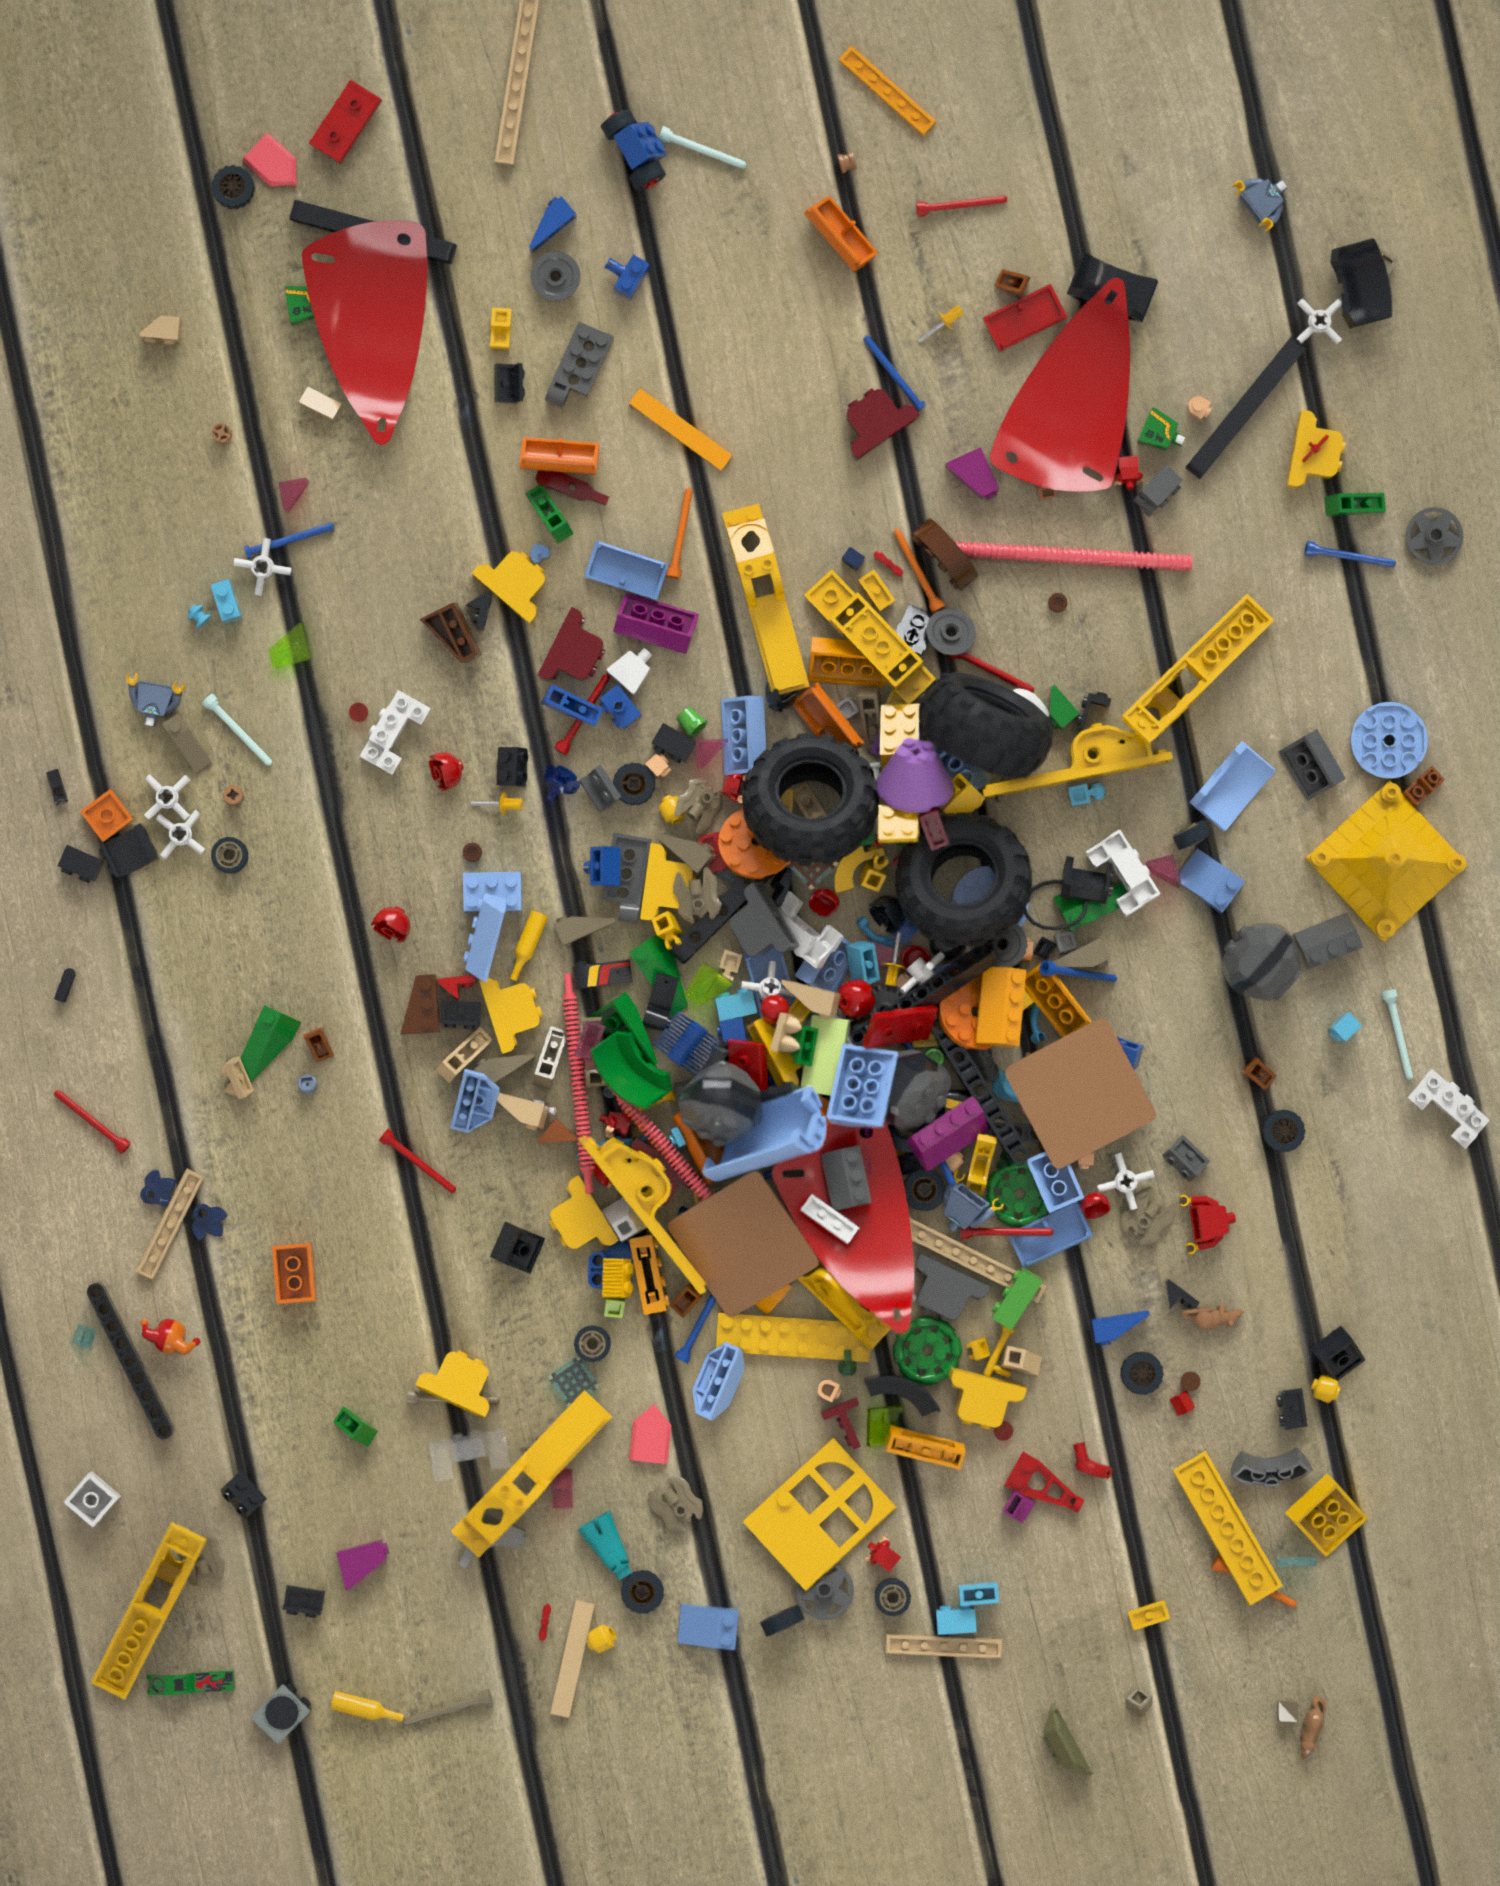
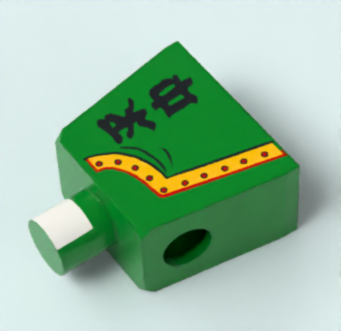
[285,286,314,325]
[1137,407,1185,450]

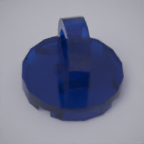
[543,765,580,802]

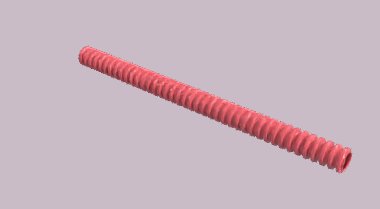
[956,541,1193,572]

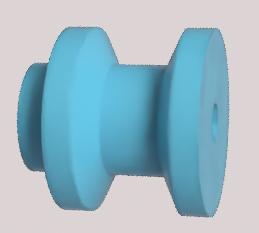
[187,604,211,629]

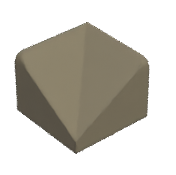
[1125,1687,1153,1717]
[1277,1701,1299,1723]

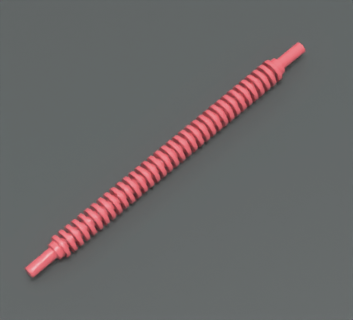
[562,973,595,1194]
[605,1083,713,1202]

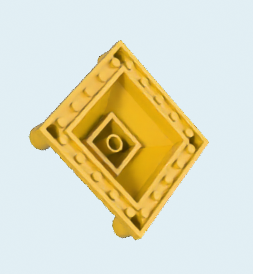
[1305,780,1468,943]

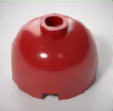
[429,752,464,791]
[371,907,411,943]
[837,979,875,1018]

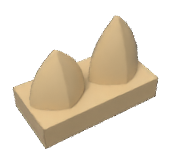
[770,1012,802,1053]
[220,1056,254,1100]

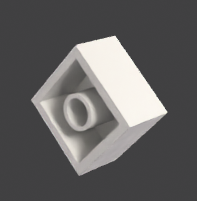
[64,1471,121,1527]

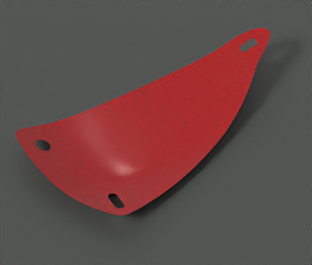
[302,220,427,445]
[990,278,1130,492]
[772,1121,914,1334]

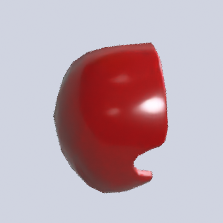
[809,888,840,917]
[901,945,930,972]
[760,994,789,1026]
[1080,1193,1111,1219]

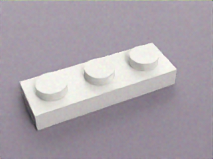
[800,1194,859,1244]

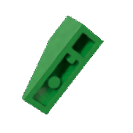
[525,485,574,544]
[1324,493,1386,516]

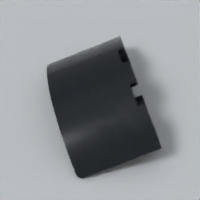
[1330,238,1393,329]
[1067,253,1158,323]
[864,1374,941,1417]

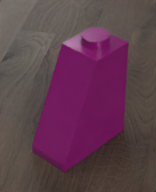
[945,447,1000,500]
[336,1539,390,1590]

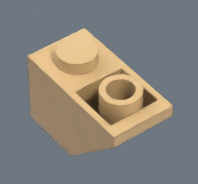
[139,315,182,345]
[1000,1346,1042,1376]

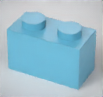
[210,579,243,624]
[846,940,880,984]
[715,989,757,1021]
[1328,1012,1362,1042]
[958,1581,999,1606]
[936,1605,977,1635]

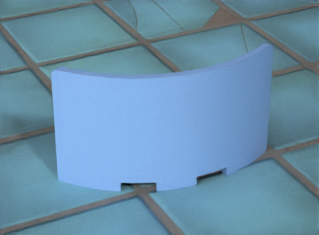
[1189,741,1276,831]

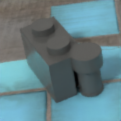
[1133,465,1183,517]

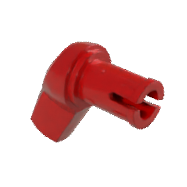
[1073,1442,1113,1479]

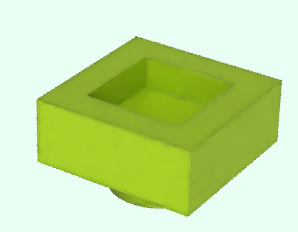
[603,1297,626,1318]

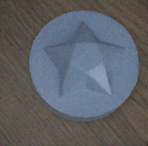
[298,1074,318,1095]

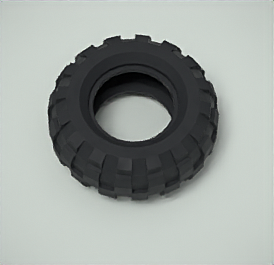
[918,672,1053,778]
[742,733,880,866]
[895,812,1032,948]

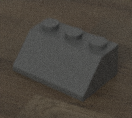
[1279,729,1346,801]
[1293,912,1363,969]
[821,1145,871,1211]

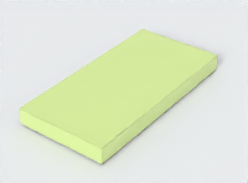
[801,1015,850,1096]

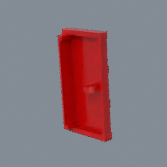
[308,79,382,164]
[982,284,1068,353]
[863,1005,938,1049]
[727,1039,768,1102]

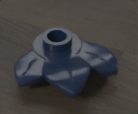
[140,1169,176,1207]
[192,1204,227,1240]

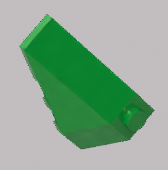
[1053,883,1128,932]
[629,934,688,1017]
[590,992,658,1066]
[240,1005,301,1083]

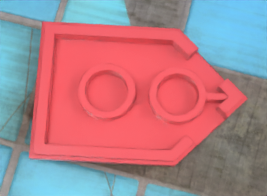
[242,133,297,187]
[629,1404,672,1464]

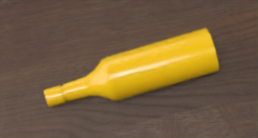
[509,910,548,981]
[330,1691,404,1722]

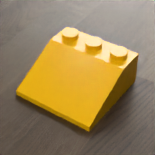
[1285,1474,1368,1557]

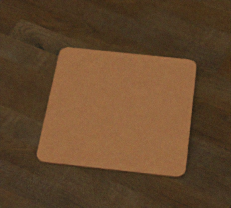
[1005,1018,1156,1169]
[668,1171,819,1317]

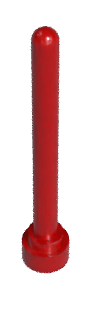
[916,195,1008,217]
[949,652,1034,693]
[554,674,610,756]
[54,1090,131,1155]
[378,1129,456,1193]
[961,1226,1054,1239]

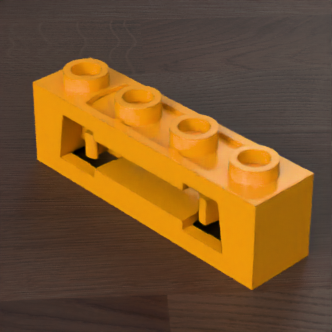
[629,1234,670,1315]
[885,1425,966,1470]

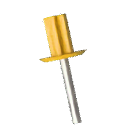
[918,304,964,343]
[471,792,524,816]
[882,932,905,987]

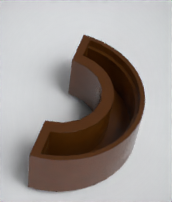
[911,518,978,591]

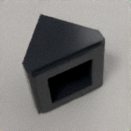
[1033,937,1057,961]

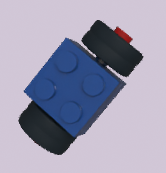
[601,109,667,191]

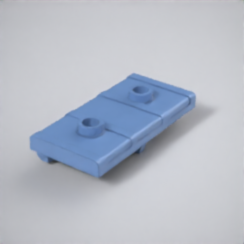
[584,540,669,601]
[744,947,795,1027]
[1008,1201,1093,1268]

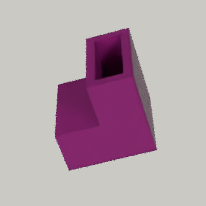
[1002,1490,1035,1523]

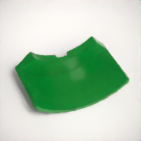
[591,1030,673,1109]

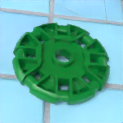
[985,1159,1049,1228]
[892,1316,962,1385]

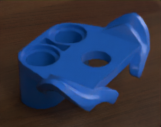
[588,1241,633,1299]

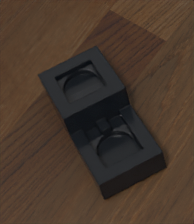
[770,867,791,908]

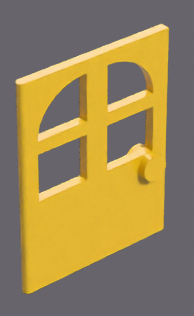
[742,1438,897,1591]

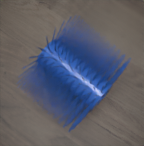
[652,1011,722,1075]

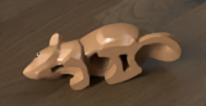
[1180,1305,1244,1330]
[1300,1696,1326,1760]

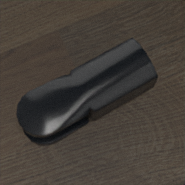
[46,769,68,805]
[54,968,76,1003]

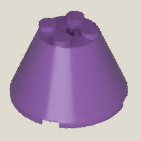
[876,738,954,813]

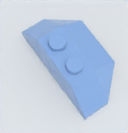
[450,1069,500,1133]
[692,1342,745,1421]

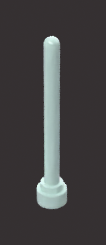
[659,126,746,169]
[201,693,272,766]
[1381,989,1413,1080]

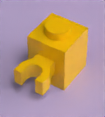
[858,853,889,892]
[651,911,682,950]

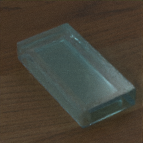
[1276,1556,1317,1567]

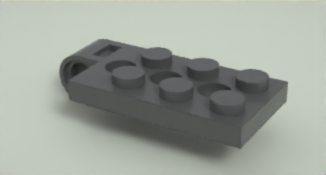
[545,322,614,408]
[603,833,652,924]

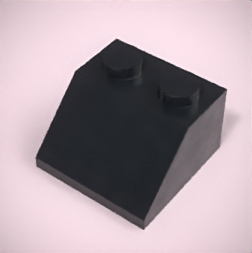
[490,1221,545,1273]
[1310,1326,1365,1381]

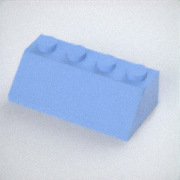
[721,696,766,776]
[463,893,506,982]

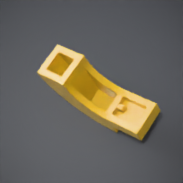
[834,845,885,893]
[965,1134,997,1196]

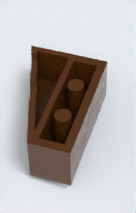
[420,602,482,663]
[400,974,440,1035]

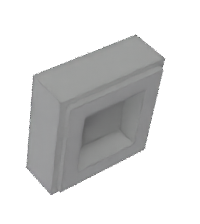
[836,696,860,720]
[1054,931,1078,954]

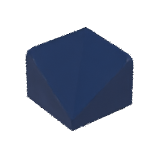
[842,547,865,571]

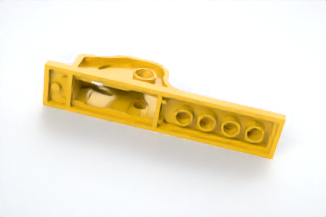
[722,503,810,695]
[1121,594,1274,745]
[981,723,1173,799]
[578,1135,706,1295]
[795,1224,891,1350]
[451,1390,612,1558]
[91,1522,207,1700]

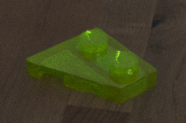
[269,623,311,669]
[684,963,735,1005]
[867,1405,904,1447]

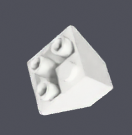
[601,1197,647,1243]

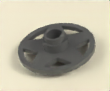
[1406,507,1463,565]
[796,1564,854,1620]

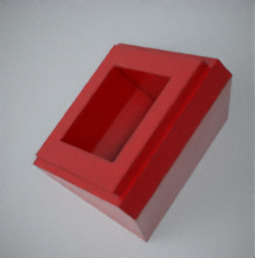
[1169,1390,1195,1416]

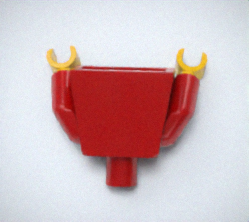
[1179,1195,1236,1254]

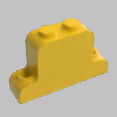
[1286,410,1346,489]
[472,551,546,625]
[640,843,697,921]
[479,978,543,1054]
[746,1018,804,1087]
[549,1175,619,1249]
[415,1350,489,1419]
[948,1367,1027,1430]

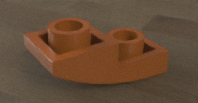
[1402,766,1445,807]

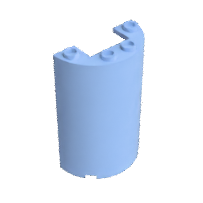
[702,1086,826,1181]

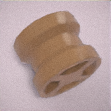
[837,151,857,173]
[212,423,232,444]
[223,785,244,805]

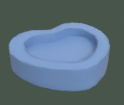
[530,544,550,564]

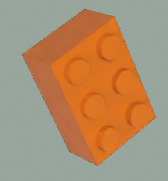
[272,1242,317,1304]

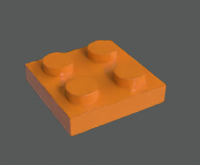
[80,789,134,842]

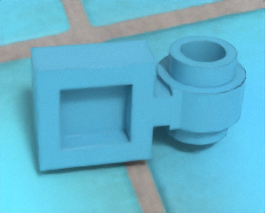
[1068,783,1106,807]
[667,1127,686,1151]

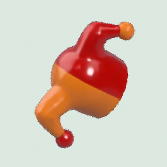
[140,1319,201,1355]

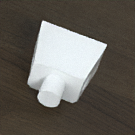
[606,648,652,696]

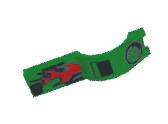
[147,1670,235,1695]

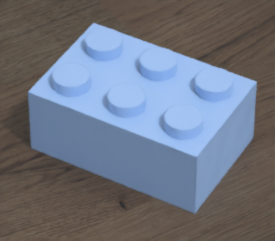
[463,872,523,912]

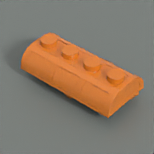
[804,195,878,272]
[520,437,599,475]
[792,682,865,750]
[671,1113,724,1186]

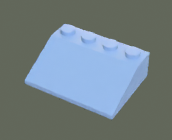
[826,1044,899,1127]

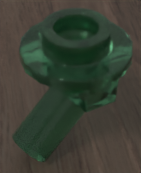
[995,1150,1012,1170]
[838,1349,857,1377]

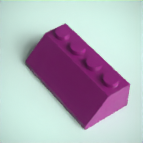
[613,592,699,654]
[906,1096,989,1172]

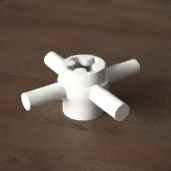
[1296,298,1342,344]
[234,538,292,596]
[144,774,190,821]
[156,809,206,859]
[900,952,945,994]
[741,961,795,1000]
[1097,1153,1155,1210]

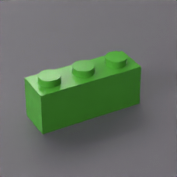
[991,1267,1043,1331]

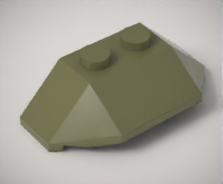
[1042,1703,1093,1775]

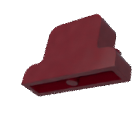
[846,388,920,461]
[537,607,606,681]
[630,1136,702,1206]

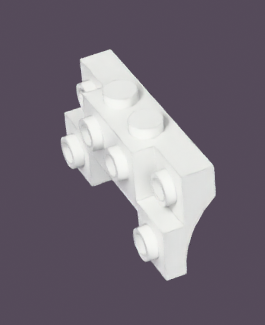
[360,690,431,775]
[1085,830,1161,917]
[778,891,844,969]
[1407,1069,1490,1149]

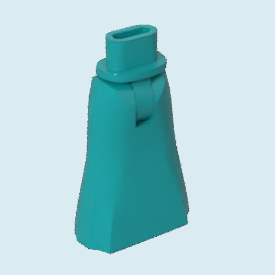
[577,1511,632,1580]

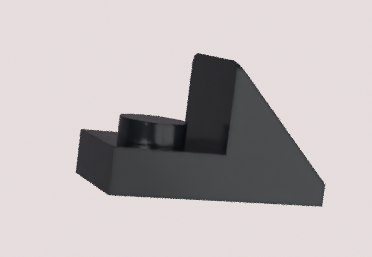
[466,591,493,631]
[1165,1279,1200,1309]

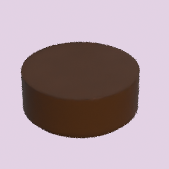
[1048,593,1068,613]
[463,843,482,862]
[1181,1371,1200,1391]

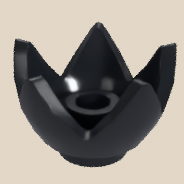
[765,682,798,712]

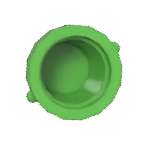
[676,707,708,738]
[923,1047,947,1066]

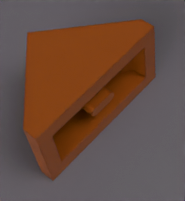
[994,269,1030,299]
[303,1028,334,1063]
[1241,1057,1277,1090]
[538,1119,577,1143]
[670,1283,703,1318]

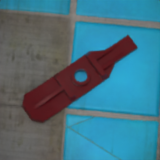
[535,470,609,506]

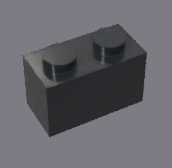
[652,723,696,764]
[57,845,104,883]

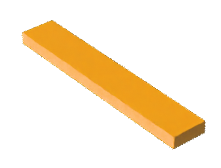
[838,46,936,136]
[629,388,733,471]

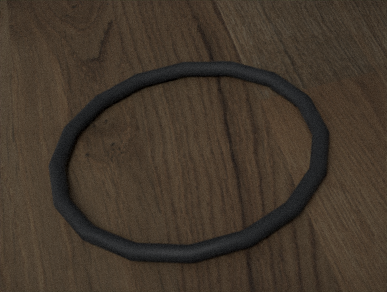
[1024,879,1088,931]

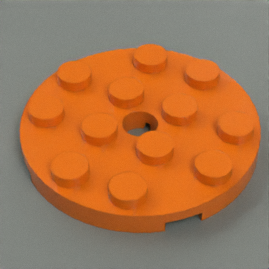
[718,808,790,879]
[938,976,994,1051]

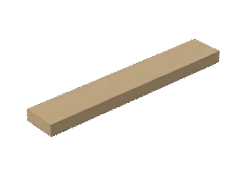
[135,1168,204,1280]
[550,1600,595,1718]
[886,1634,1002,1659]

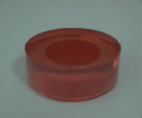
[349,703,368,722]
[994,1421,1013,1441]

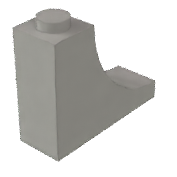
[459,1511,527,1568]

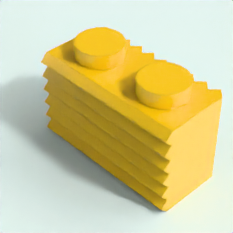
[602,1258,633,1298]

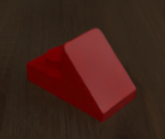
[437,974,477,1000]

